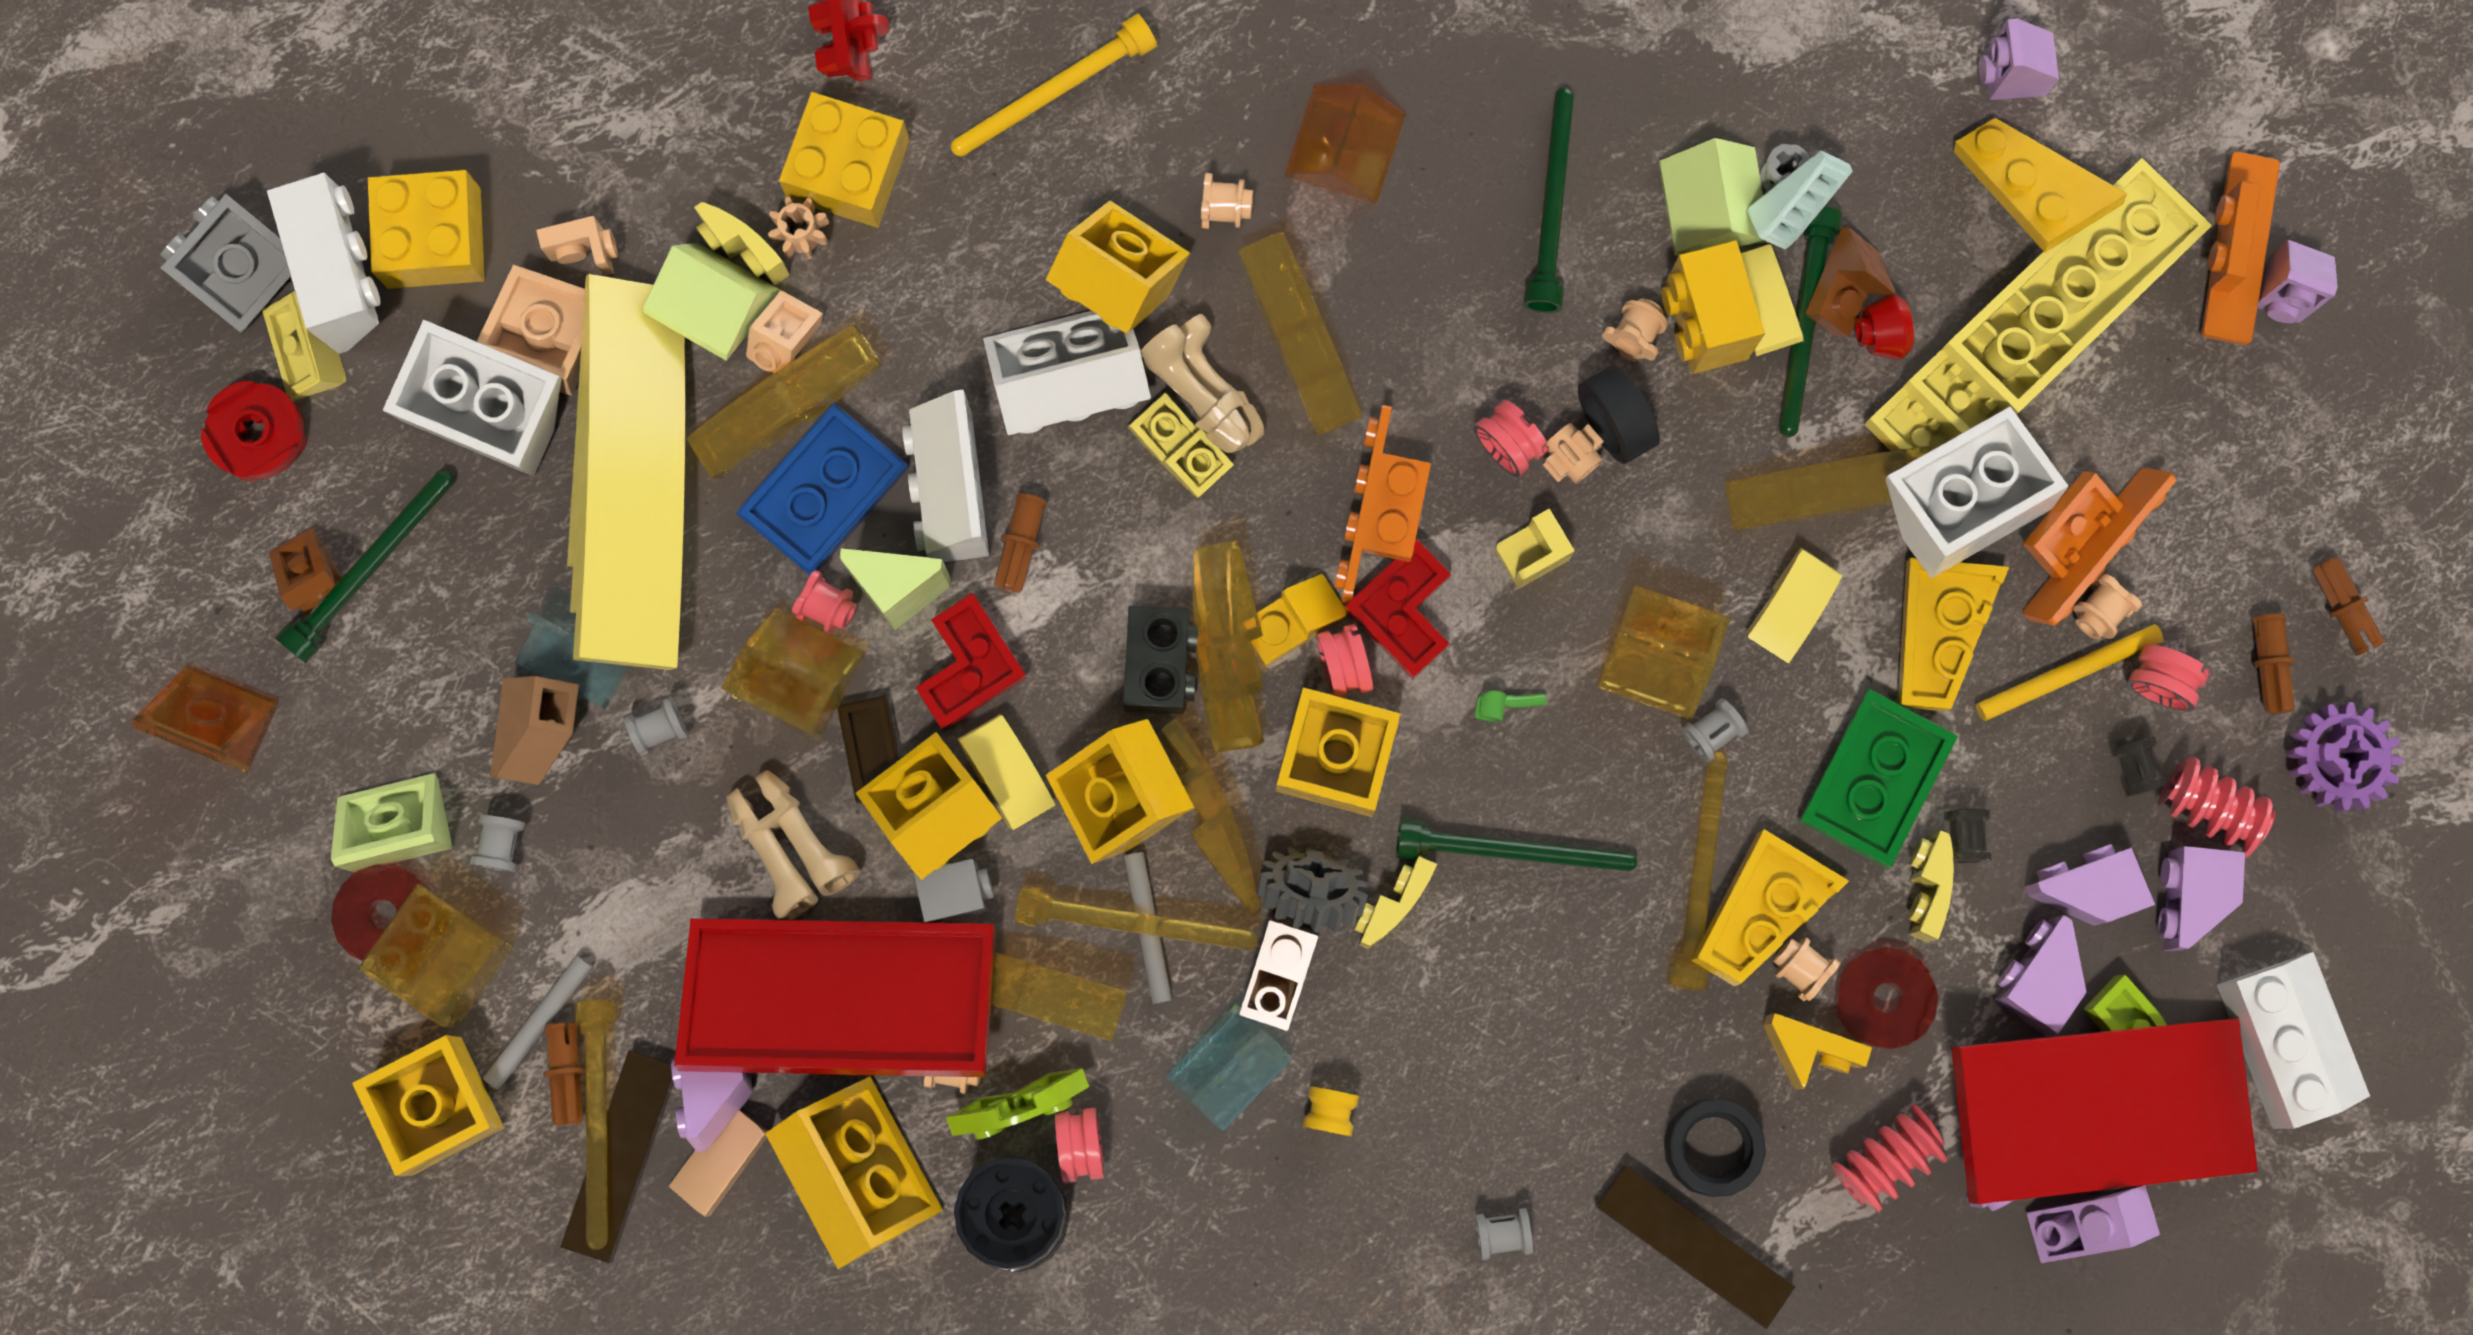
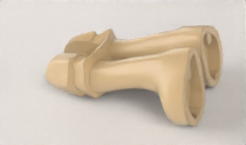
[1140,314,1264,453]
[726,770,861,920]

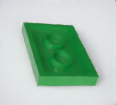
[1798,689,1958,869]

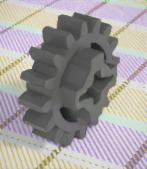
[1257,846,1369,932]

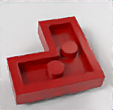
[1345,539,1451,680]
[915,593,1027,732]

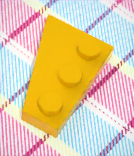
[1954,118,2127,253]
[1897,558,2009,712]
[1691,829,1849,987]

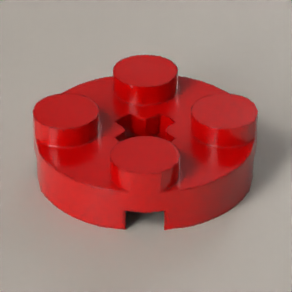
[201,381,307,482]

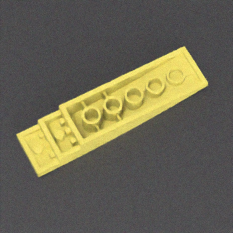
[1864,158,2212,466]
[567,274,685,670]

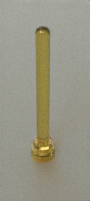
[1667,752,1728,992]
[1015,884,1258,951]
[575,1000,617,1250]

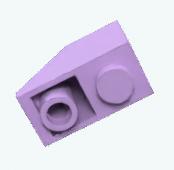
[1979,18,2059,100]
[2257,240,2338,324]
[2025,844,2155,926]
[2158,846,2245,952]
[1994,915,2086,1036]
[671,1058,753,1153]
[2026,1185,2160,1263]

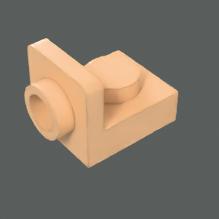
[536,216,618,276]
[746,290,823,379]

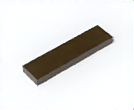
[560,1050,674,1263]
[1595,1165,1795,1329]

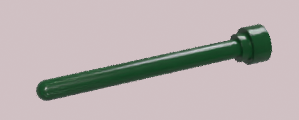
[1523,87,1574,313]
[1779,206,1843,438]
[274,469,454,663]
[1396,818,1638,871]

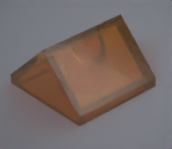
[1285,83,1406,205]
[132,665,278,773]

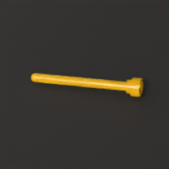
[951,13,1158,157]

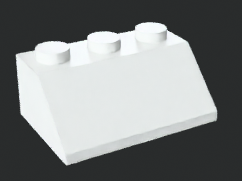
[267,173,381,354]
[983,311,1151,435]
[383,320,561,477]
[902,390,990,562]
[1885,407,2069,578]
[2217,952,2370,1129]

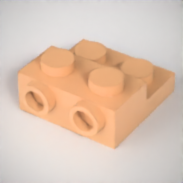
[477,265,585,396]

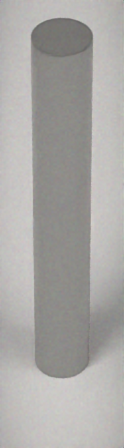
[1124,852,1172,1005]
[483,955,593,1090]

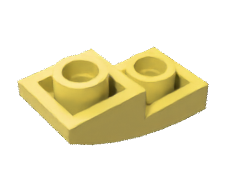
[694,202,789,286]
[1741,244,1804,356]
[1127,393,1234,498]
[1746,547,1843,663]
[957,715,1056,830]
[1908,830,1954,943]
[1355,857,1437,949]

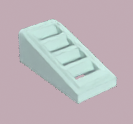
[1747,150,1853,249]

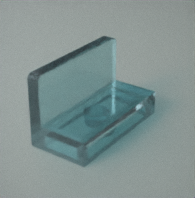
[515,612,629,709]
[1166,1004,1291,1131]

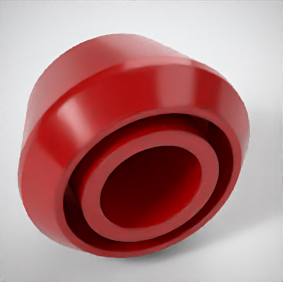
[1855,294,1914,360]

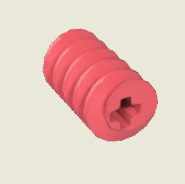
[2157,756,2276,858]
[1831,1104,1948,1212]

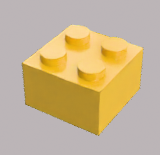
[779,92,910,228]
[368,170,485,289]
[1046,200,1191,334]
[1661,240,1765,374]
[1276,687,1401,817]
[1046,719,1195,864]
[856,732,1002,880]
[352,1035,504,1176]

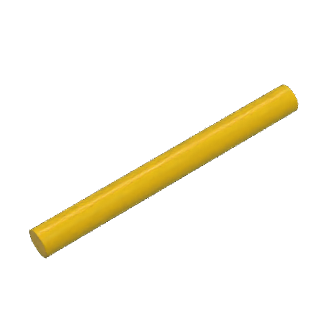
[1976,624,2163,722]

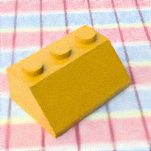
[765,1077,943,1269]

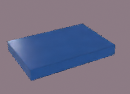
[736,403,909,576]

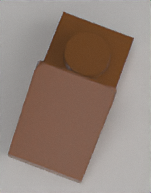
[1805,227,1895,337]
[269,527,342,615]

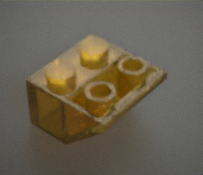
[1597,585,1731,720]
[721,608,865,742]
[358,884,515,1029]

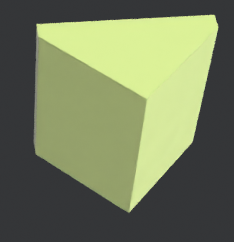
[1659,138,1768,256]
[643,242,780,361]
[840,548,951,630]
[331,773,453,873]

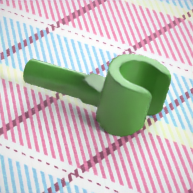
[1475,691,1546,722]

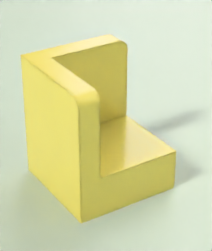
[1495,509,1575,589]

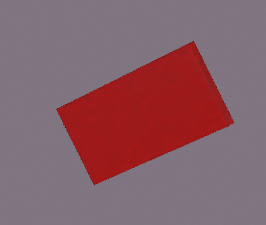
[674,918,996,1078]
[1951,1018,2258,1204]

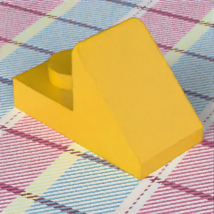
[1239,574,1349,668]
[1763,1013,1872,1090]

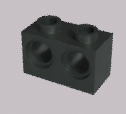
[1123,606,1198,715]

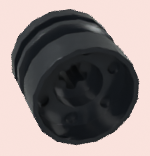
[954,1157,1070,1273]

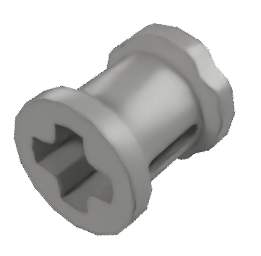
[1760,144,1810,194]
[623,696,688,757]
[1681,698,1749,763]
[470,814,525,872]
[1475,1208,1533,1260]

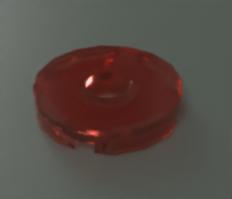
[331,865,436,965]
[1834,947,1939,1049]

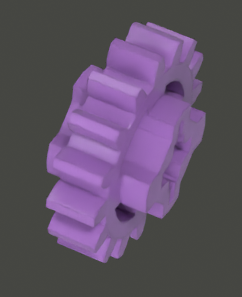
[2286,702,2404,813]

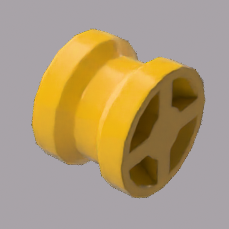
[1302,1086,1359,1137]

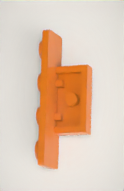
[2201,151,2280,346]
[1334,405,1431,604]
[2022,468,2177,626]

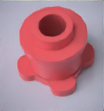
[792,570,857,634]

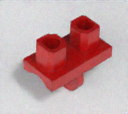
[808,0,890,82]

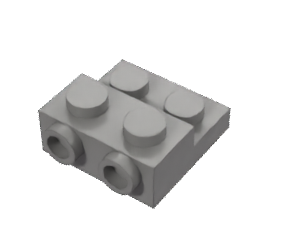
[160,194,291,334]

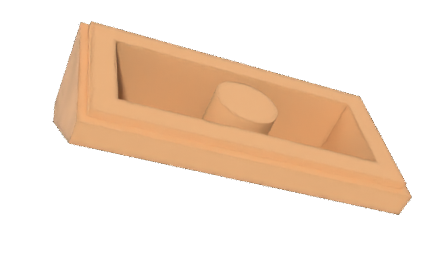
[669,1109,769,1217]

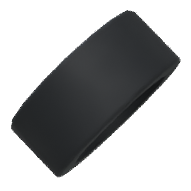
[1578,365,1660,464]
[1664,1099,1766,1197]

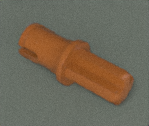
[994,493,1047,593]
[2313,557,2386,656]
[2252,614,2295,715]
[543,1023,585,1127]

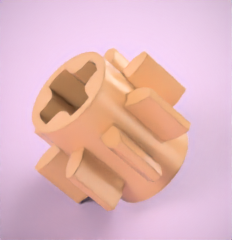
[768,197,829,259]
[1543,423,1604,484]

